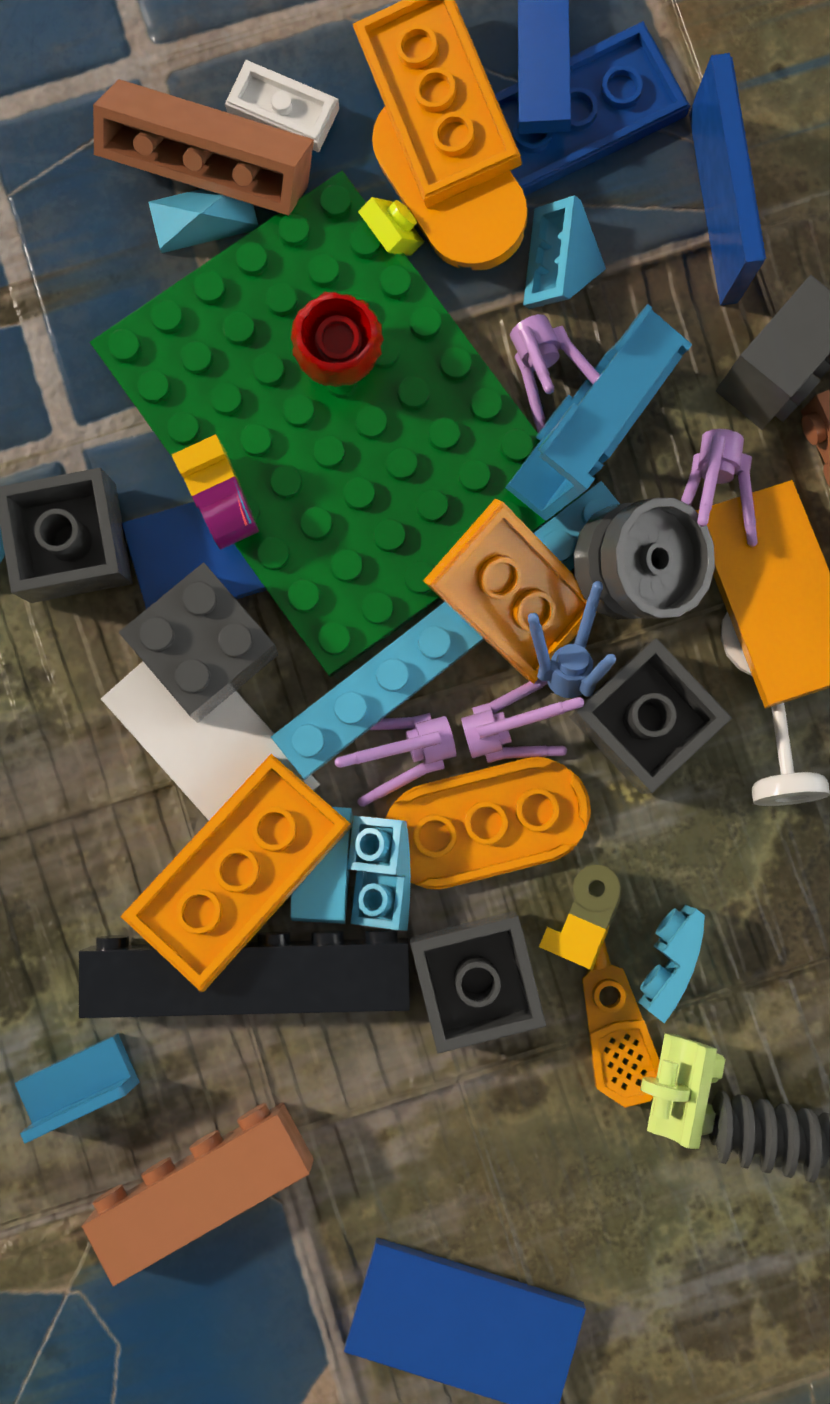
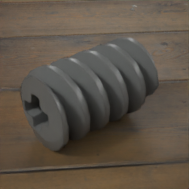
[709,1090,830,1183]

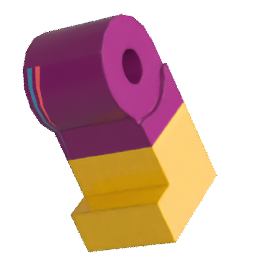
[172,434,259,550]

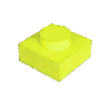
[358,197,424,256]

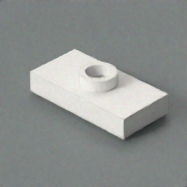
[225,60,340,152]

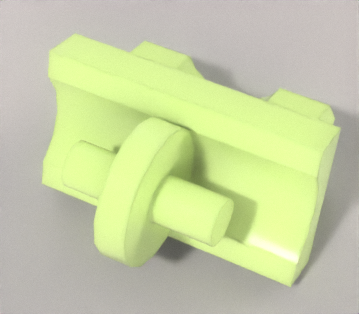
[640,1033,726,1149]

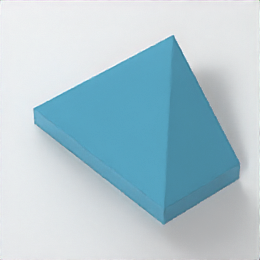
[148,189,259,253]
[523,195,606,309]

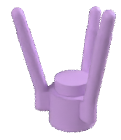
[510,314,600,433]
[681,429,758,547]
[461,679,584,763]
[335,713,456,807]

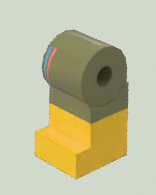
[539,864,622,970]

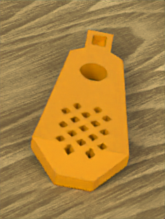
[582,941,660,1108]

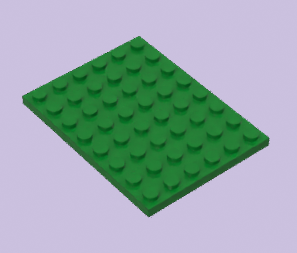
[90,170,583,678]

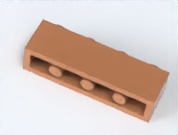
[93,79,314,216]
[82,1102,314,1286]

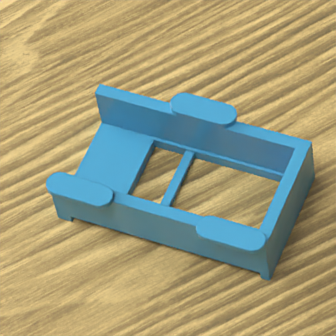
[505,304,692,521]

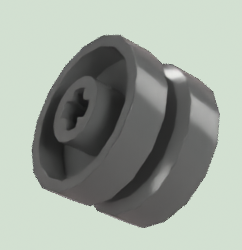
[573,497,715,620]

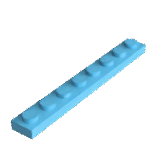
[271,481,620,780]

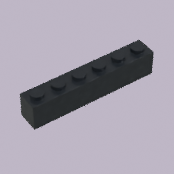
[79,929,410,1018]

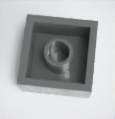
[715,275,830,430]
[0,467,133,603]
[118,562,279,723]
[569,638,732,794]
[410,911,546,1054]

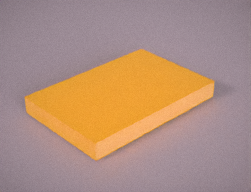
[423,499,597,684]

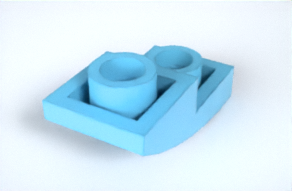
[291,807,353,924]
[347,816,411,931]
[638,905,705,1024]

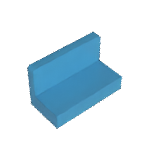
[15,1033,140,1144]

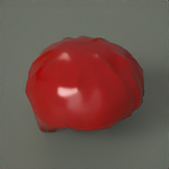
[291,292,384,387]

